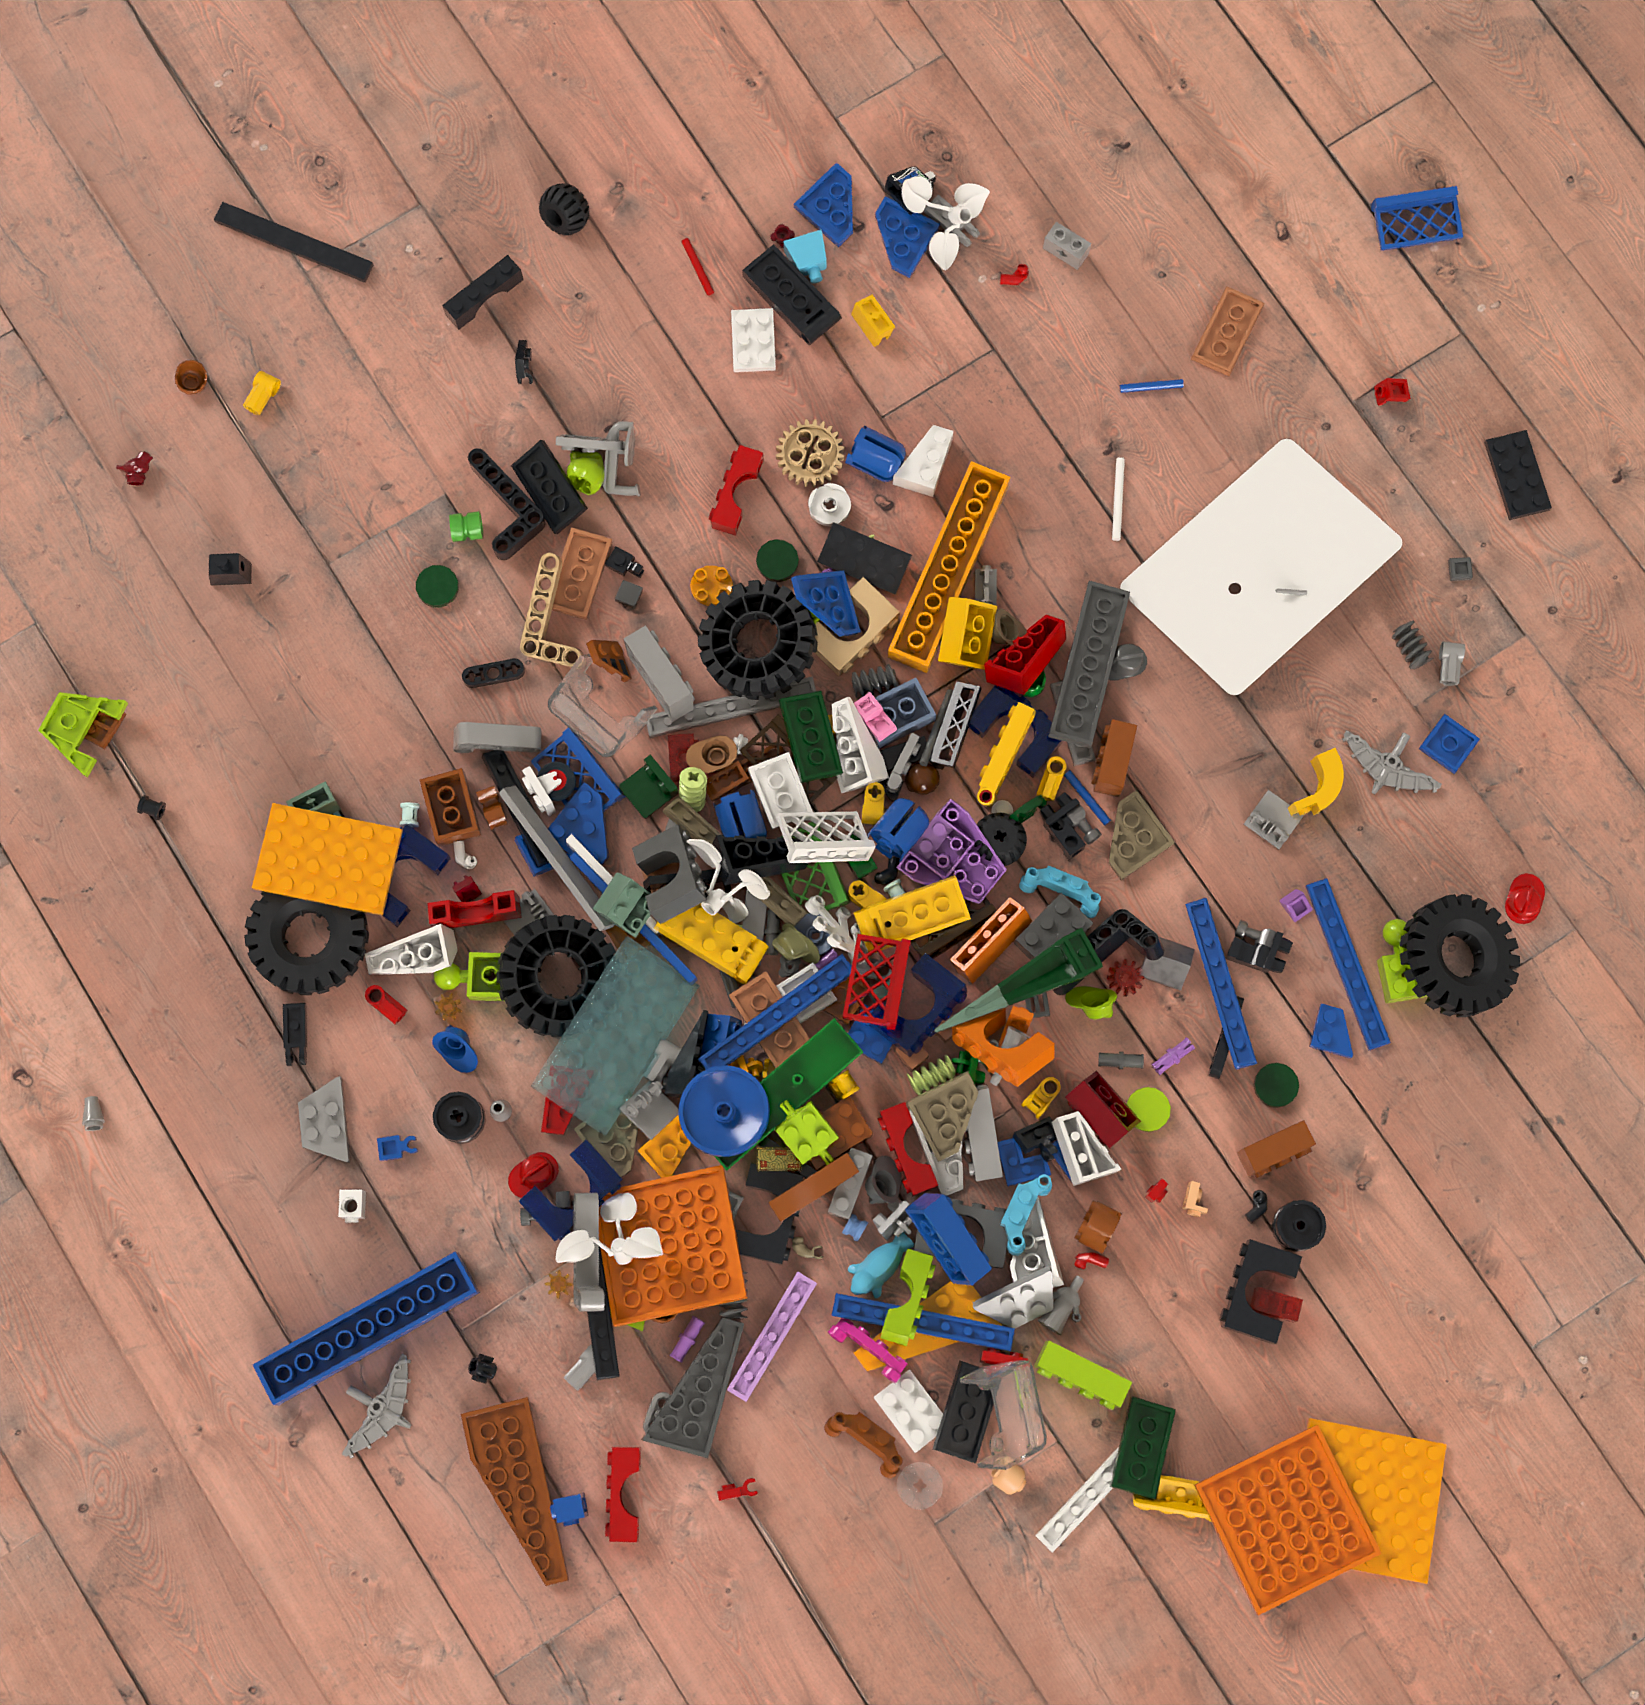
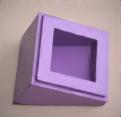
[1280,889,1313,922]

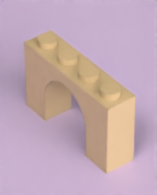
[815,577,900,676]

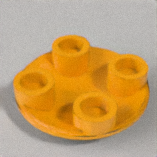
[690,565,733,606]

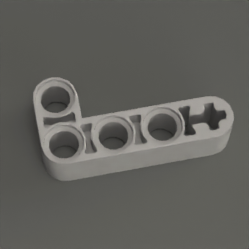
[453,722,541,753]

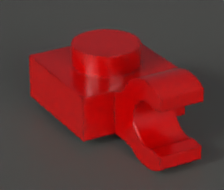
[1145,1178,1168,1203]
[717,1478,758,1501]

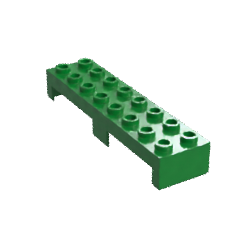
[714,1018,864,1171]

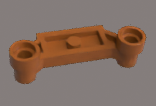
[824,1412,903,1479]

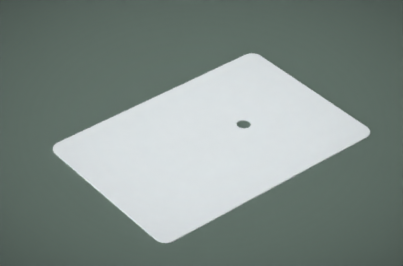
[1120,439,1402,695]

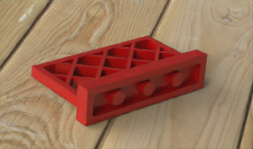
[842,934,911,1030]

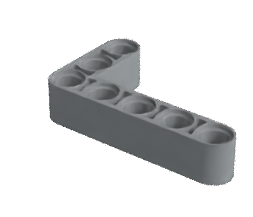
[573,1193,604,1312]

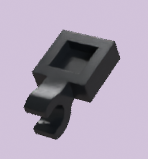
[605,546,644,578]

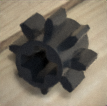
[468,1354,497,1384]

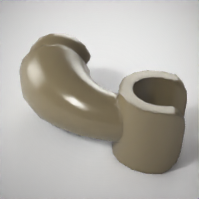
[792,1236,824,1259]

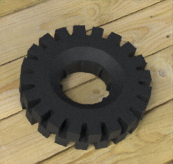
[698,580,818,700]
[244,891,369,995]
[1400,894,1520,1018]
[497,915,621,1037]

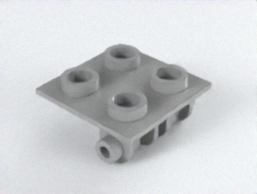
[1244,790,1304,849]
[504,889,554,935]
[619,1081,679,1140]

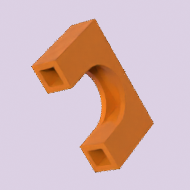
[952,1008,1055,1087]

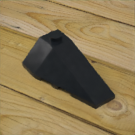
[662,1010,709,1098]

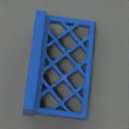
[1371,186,1463,251]
[531,727,625,812]

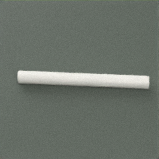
[1112,458,1125,541]

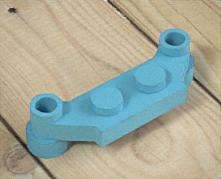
[1019,865,1101,918]
[1000,1174,1052,1256]

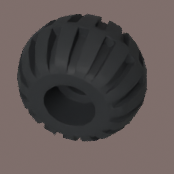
[539,183,590,236]
[974,813,1027,866]

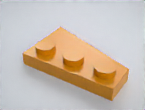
[637,1114,691,1178]

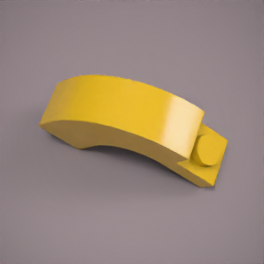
[1288,747,1344,816]

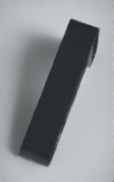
[468,448,545,560]
[1053,909,1165,995]

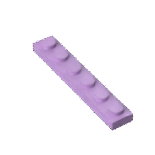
[727,1272,817,1402]

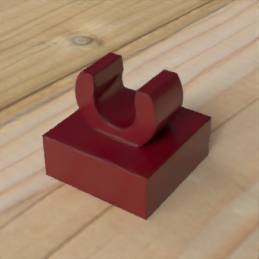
[452,875,482,902]

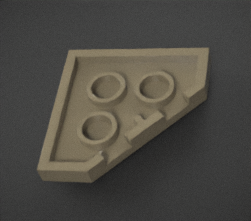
[1108,790,1175,881]
[907,1071,979,1162]
[574,1090,638,1184]

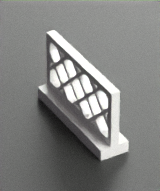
[776,811,876,863]

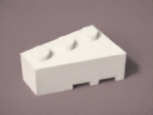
[893,425,954,497]
[1052,1111,1121,1186]

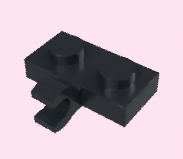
[515,340,534,384]
[1012,1116,1058,1162]

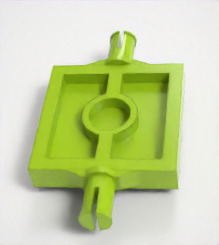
[775,1100,839,1165]

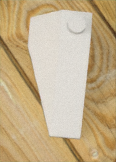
[832,697,889,793]
[365,924,458,975]
[908,1109,963,1195]
[1010,1197,1064,1288]

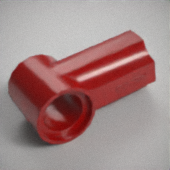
[365,985,408,1025]

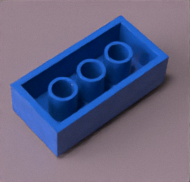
[905,1193,992,1285]

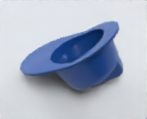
[432,1025,478,1073]

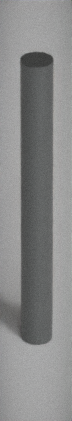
[919,689,953,766]

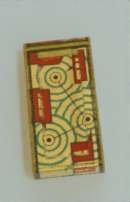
[757,1147,802,1171]

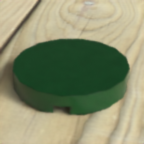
[756,539,799,582]
[416,565,459,608]
[1009,795,1047,823]
[1254,1063,1299,1108]

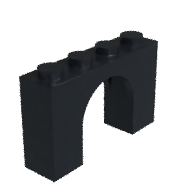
[735,1163,804,1265]
[1219,1239,1303,1344]

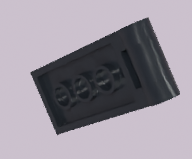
[742,244,842,345]

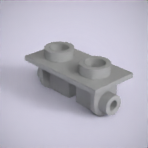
[975,565,997,606]

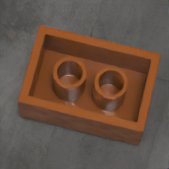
[1091,719,1138,797]
[419,768,481,847]
[809,1096,873,1171]
[1237,1120,1316,1178]

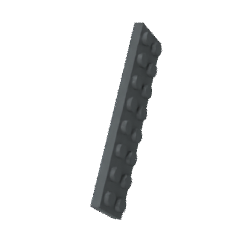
[1048,580,1130,748]

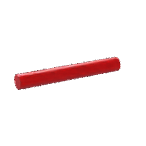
[681,238,714,296]

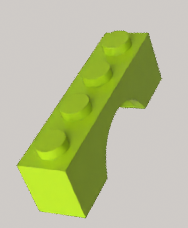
[881,1248,936,1346]

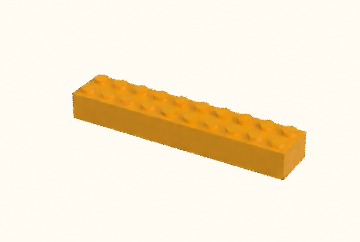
[888,461,1010,673]

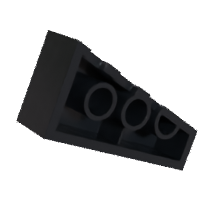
[712,835,809,885]

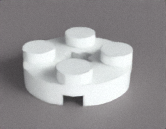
[808,483,851,526]

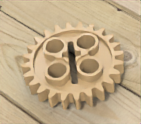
[776,419,845,487]

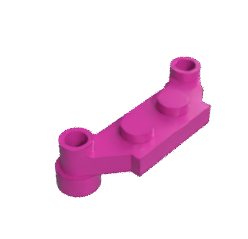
[827,1318,908,1384]

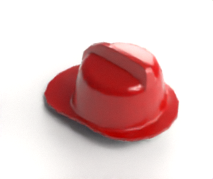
[1505,873,1545,924]
[508,1152,559,1198]

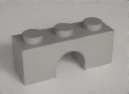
[828,1148,872,1221]

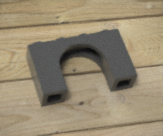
[632,824,707,924]
[914,1199,1008,1269]

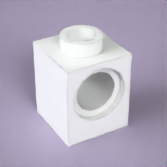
[339,1190,366,1223]

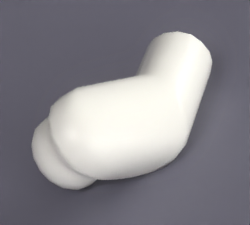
[453,841,477,869]

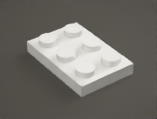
[731,308,776,372]
[748,752,813,829]
[873,1369,943,1453]

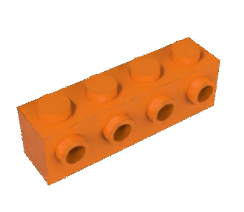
[950,897,1032,984]

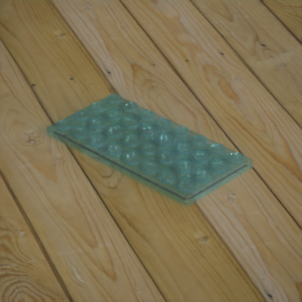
[531,936,699,1135]

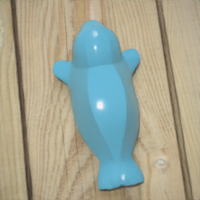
[848,1232,915,1298]

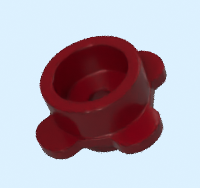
[770,224,795,248]

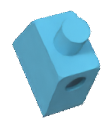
[784,230,827,284]

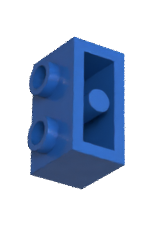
[550,1493,589,1526]

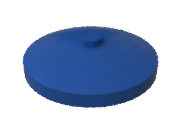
[679,1066,770,1157]

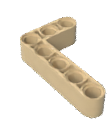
[520,553,584,667]

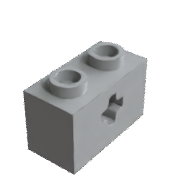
[1043,222,1091,270]

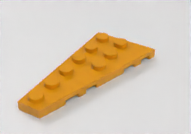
[854,1281,1002,1371]

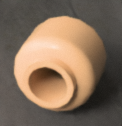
[991,1460,1026,1495]

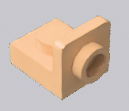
[1182,1181,1208,1217]

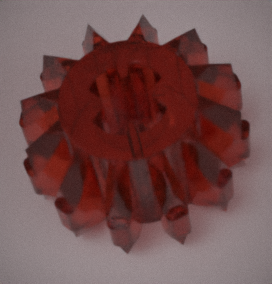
[1106,959,1144,997]

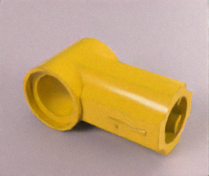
[243,371,281,415]
[1036,756,1066,802]

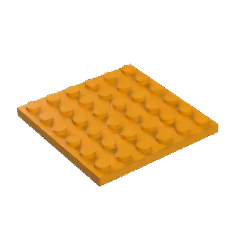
[1307,1418,1446,1584]

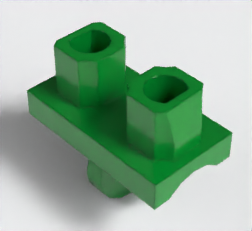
[951,1050,986,1084]

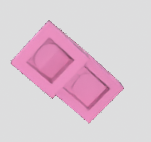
[854,692,897,742]

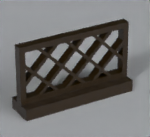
[740,714,838,804]
[910,897,997,965]

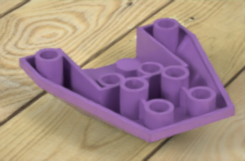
[896,799,1007,904]

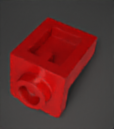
[1374,378,1411,405]

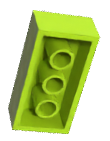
[1034,1341,1132,1410]

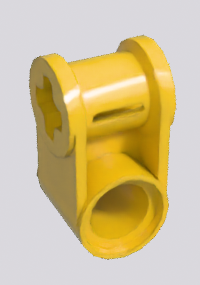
[861,782,885,825]
[848,881,887,909]
[828,1070,860,1100]
[1021,1077,1061,1119]

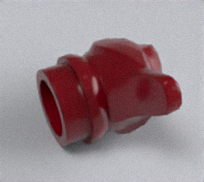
[116,451,153,486]

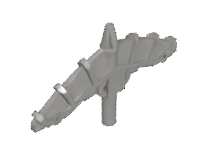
[1342,730,1442,795]
[342,1354,412,1458]

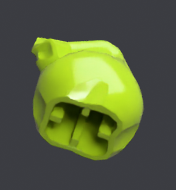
[567,451,605,495]

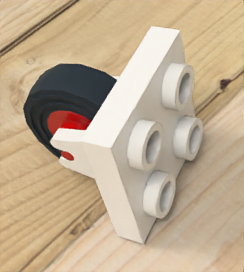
[522,762,576,816]

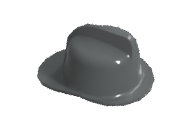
[1108,644,1147,681]
[865,1156,901,1204]

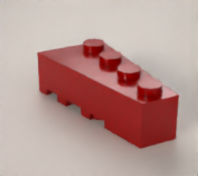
[984,614,1067,695]

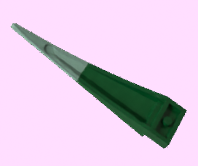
[934,927,1103,1032]

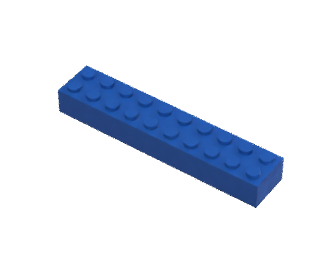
[252,1251,480,1406]

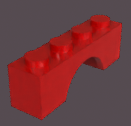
[709,445,764,536]
[427,890,522,929]
[877,1102,938,1197]
[605,1447,641,1542]

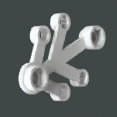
[805,895,869,964]

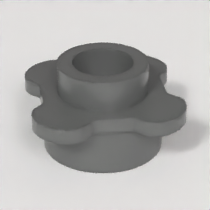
[778,956,801,978]

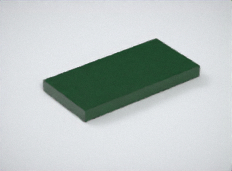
[779,691,843,783]
[1110,1396,1176,1500]

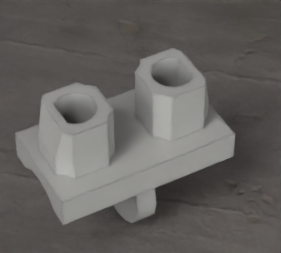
[873,1199,912,1240]

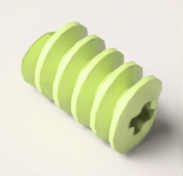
[679,767,707,812]
[906,1054,956,1095]

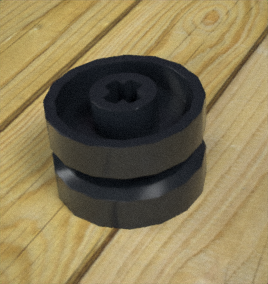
[433,1091,486,1144]
[1272,1200,1327,1252]

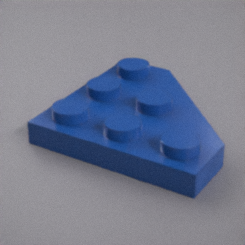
[794,162,853,248]
[875,196,940,278]
[791,571,861,637]
[548,782,609,866]

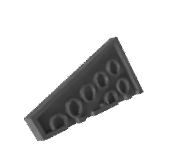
[641,1317,744,1458]

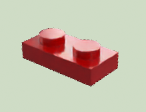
[980,1348,1028,1371]

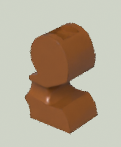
[476,786,508,830]

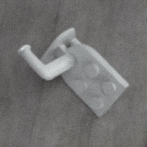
[556,421,641,496]

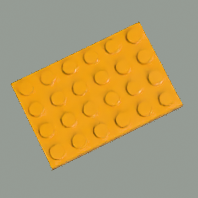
[252,803,403,916]

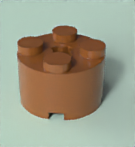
[1074,1200,1122,1254]

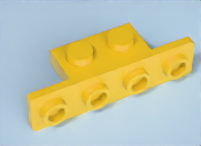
[1132,1475,1211,1522]

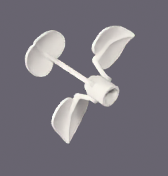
[902,177,990,270]
[686,839,770,923]
[556,1192,663,1265]

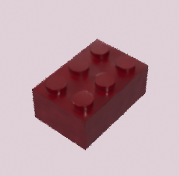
[1065,1071,1141,1148]

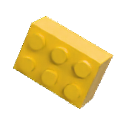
[938,597,997,670]

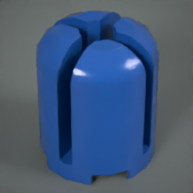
[845,425,906,482]
[713,790,767,839]
[867,798,929,862]

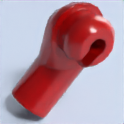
[1000,264,1029,285]
[1074,1252,1109,1269]

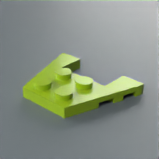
[38,692,128,778]

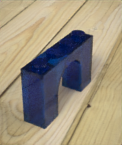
[969,685,1063,778]
[381,824,451,928]
[869,953,968,1057]
[519,1140,623,1241]

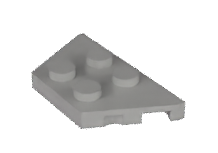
[298,1077,350,1163]
[973,1265,1054,1328]

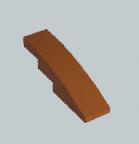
[706,741,786,802]
[768,1153,859,1222]

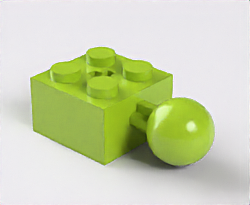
[1377,919,1428,1003]
[434,952,505,1001]

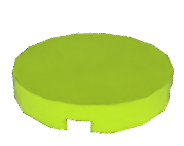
[1127,1087,1171,1132]

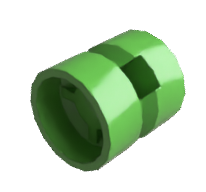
[449,511,483,542]

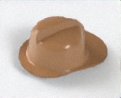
[686,735,737,773]

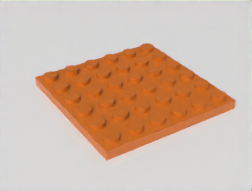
[596,1165,748,1327]
[1194,1425,1382,1615]

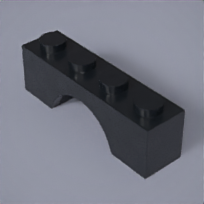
[442,255,524,330]

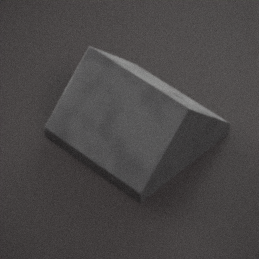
[1139,936,1195,991]

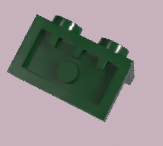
[619,754,679,819]

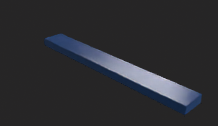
[570,852,698,985]
[1305,878,1391,1051]
[1185,898,1257,1070]
[699,954,852,1069]
[832,1293,1015,1351]

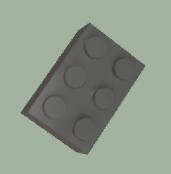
[1014,893,1093,960]

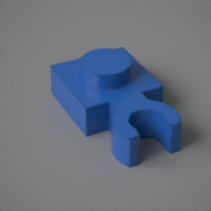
[377,1135,418,1161]

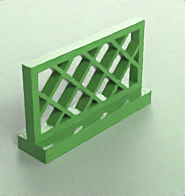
[776,822,851,914]

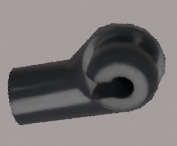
[874,857,900,885]
[1244,1190,1268,1224]

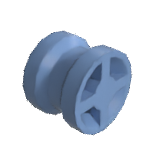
[842,1214,868,1242]

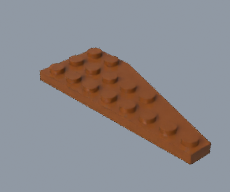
[461,1397,569,1586]

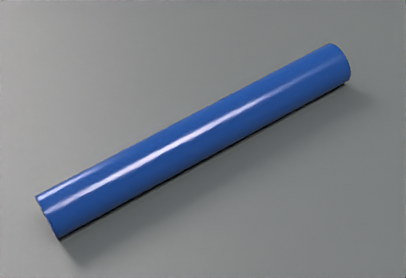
[1120,379,1184,393]
[1064,770,1111,826]

